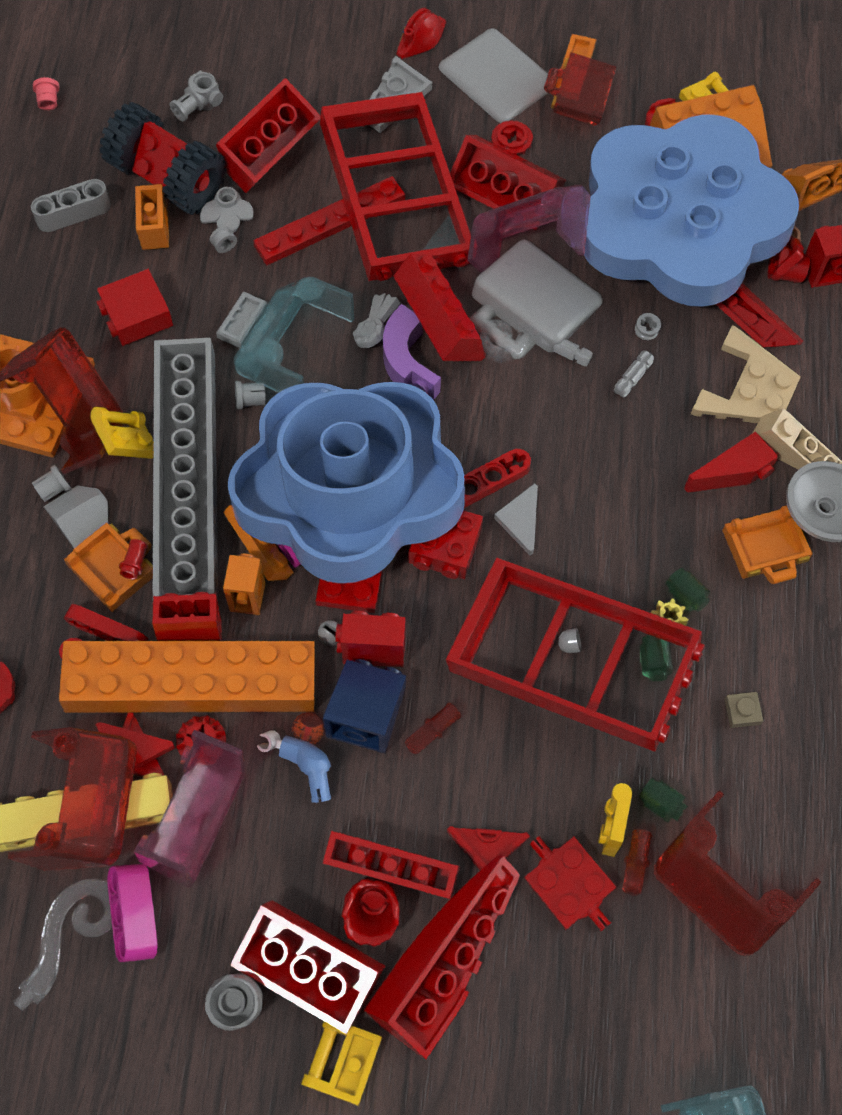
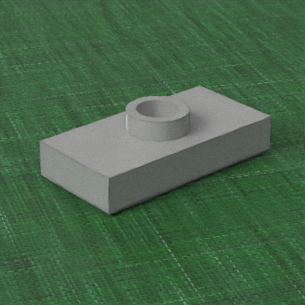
[216,292,268,349]

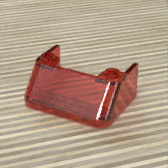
[0,327,123,474]
[8,727,137,871]
[654,790,822,956]

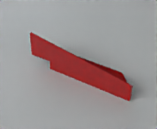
[716,283,804,347]

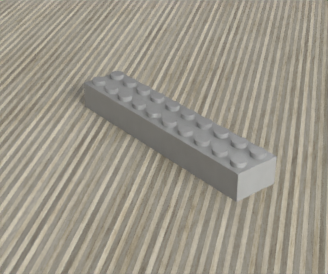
[153,338,219,606]

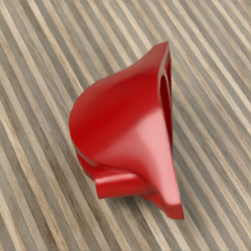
[396,8,446,59]

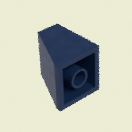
[323,659,406,754]

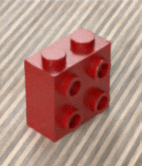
[96,269,173,346]
[409,511,483,580]
[152,592,222,641]
[335,611,406,668]

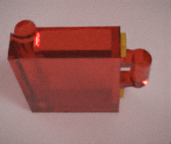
[544,52,616,125]

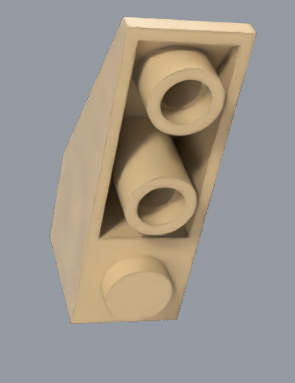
[753,408,842,470]

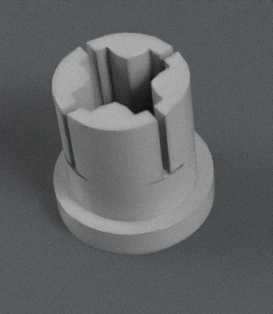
[235,381,265,409]
[32,464,72,502]

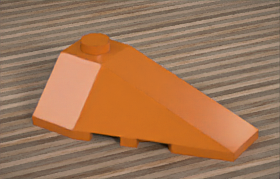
[781,159,842,211]

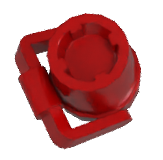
[767,236,810,283]

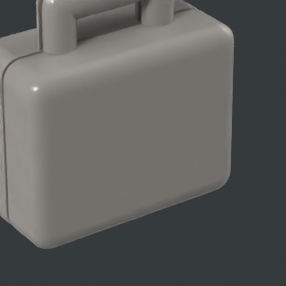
[439,29,556,123]
[470,240,603,359]

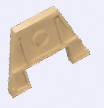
[691,325,801,423]

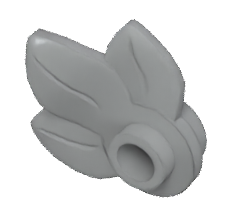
[200,187,253,233]

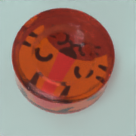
[292,713,324,745]

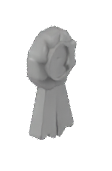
[353,293,400,348]

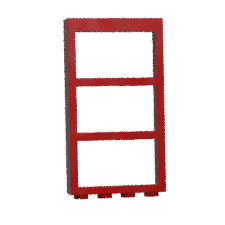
[320,92,475,281]
[446,558,705,752]

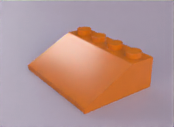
[650,85,772,168]

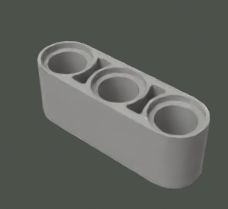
[31,179,111,232]

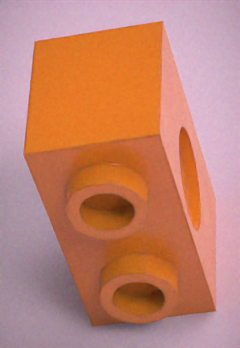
[135,184,169,250]
[223,554,265,615]

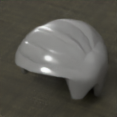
[205,973,263,1031]

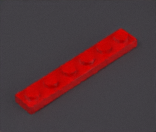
[253,176,405,266]

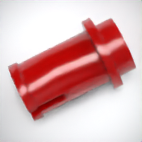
[119,539,148,580]

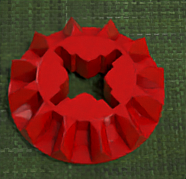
[491,121,533,155]
[176,715,226,765]

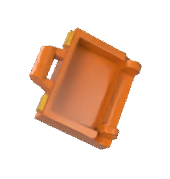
[722,505,812,584]
[64,522,153,612]

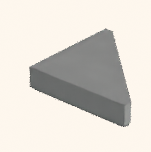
[494,483,538,556]

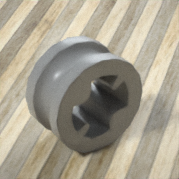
[210,226,237,253]
[634,313,661,340]

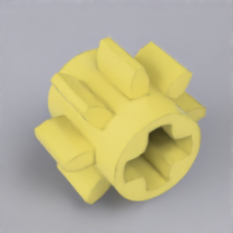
[651,599,689,626]

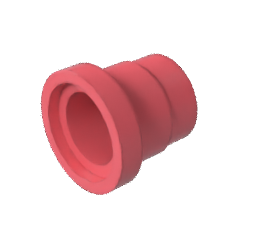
[33,77,59,110]

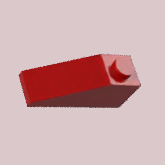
[684,431,778,493]

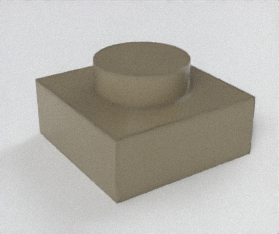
[725,692,763,728]

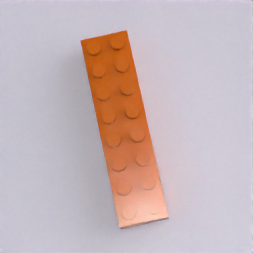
[59,641,315,713]

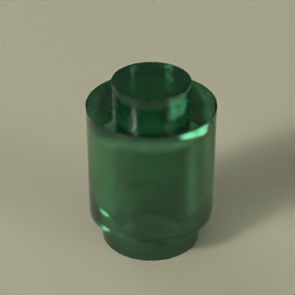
[665,568,710,612]
[639,635,673,681]
[638,778,688,823]

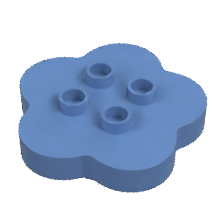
[580,115,799,306]
[228,382,465,583]

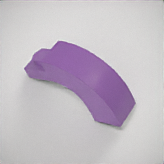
[383,304,441,400]

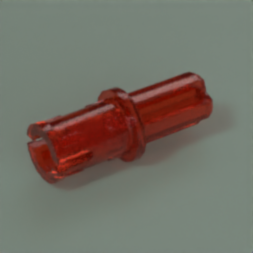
[404,702,462,755]
[622,829,653,896]

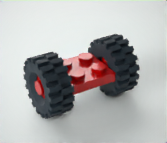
[99,102,227,215]

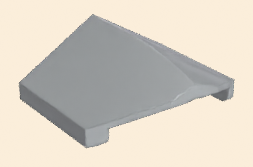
[44,485,109,548]

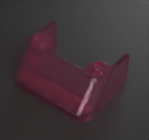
[468,185,590,273]
[134,730,245,888]

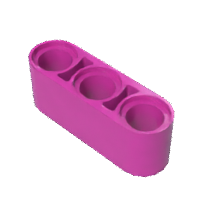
[107,864,158,962]

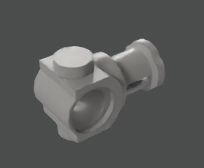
[169,70,223,122]

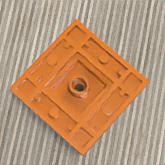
[0,334,95,458]

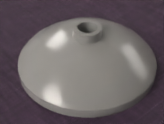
[786,461,842,542]

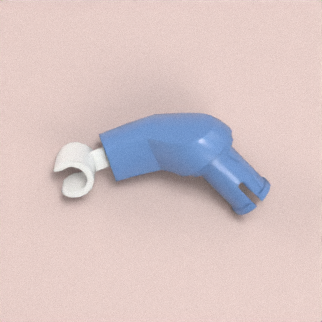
[257,730,331,803]

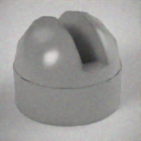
[318,620,338,647]
[558,628,581,653]

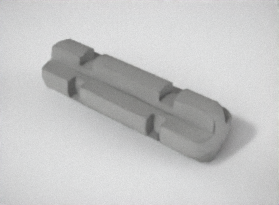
[540,338,593,366]
[614,351,654,397]

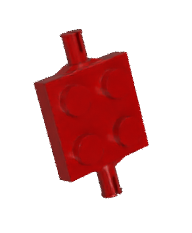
[524,836,616,932]

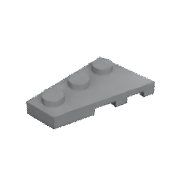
[369,56,432,133]

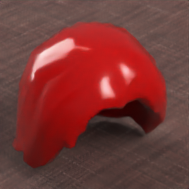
[342,878,400,946]

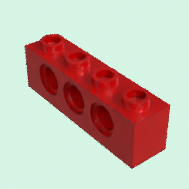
[323,831,460,899]

